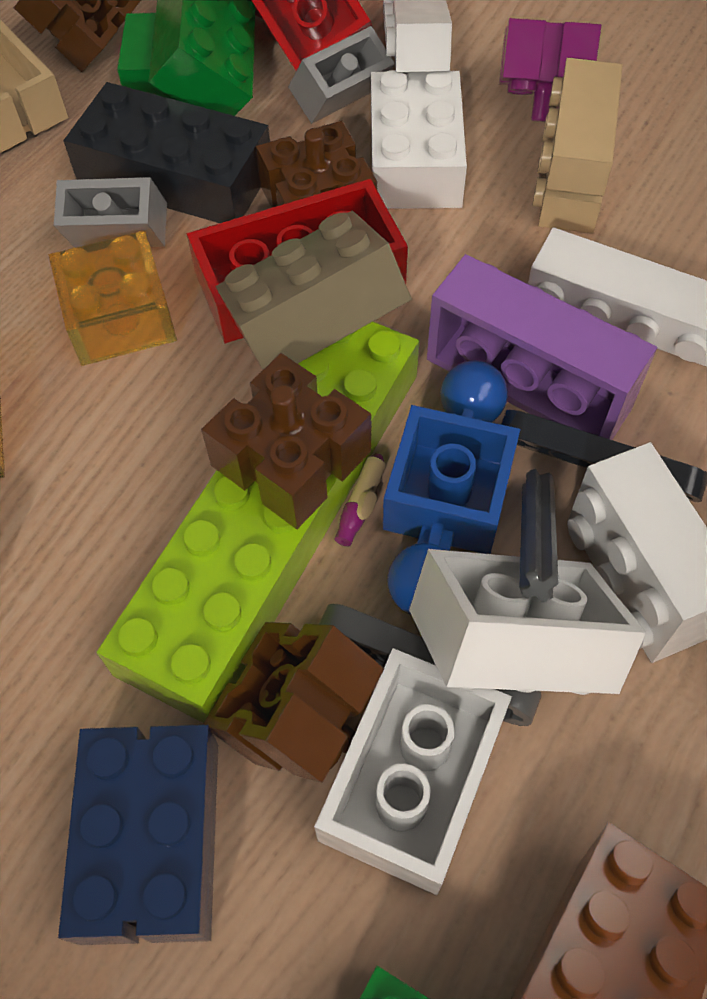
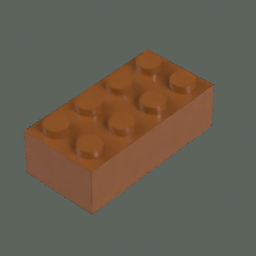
[511,822,707,999]

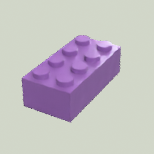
[427,254,658,440]

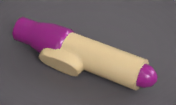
[334,453,386,547]

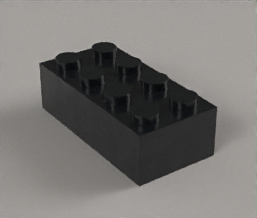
[63,82,270,223]

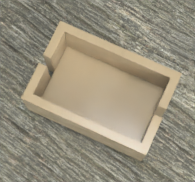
[0,20,68,153]
[532,58,623,234]

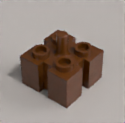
[14,0,141,72]
[256,121,377,208]
[201,353,371,530]
[203,622,384,783]

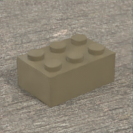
[215,210,412,369]

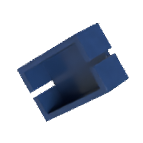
[58,725,218,945]

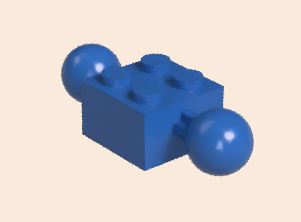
[383,360,520,615]

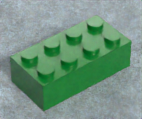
[149,0,255,116]

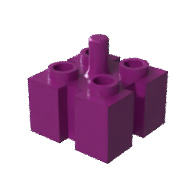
[499,18,602,122]

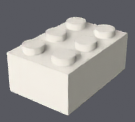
[371,70,467,209]
[567,442,707,663]
[409,549,646,695]
[314,648,512,895]

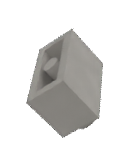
[288,26,395,124]
[54,177,167,249]

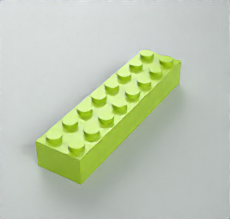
[96,322,419,723]

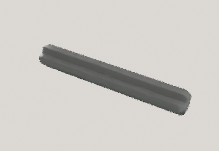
[519,469,559,603]

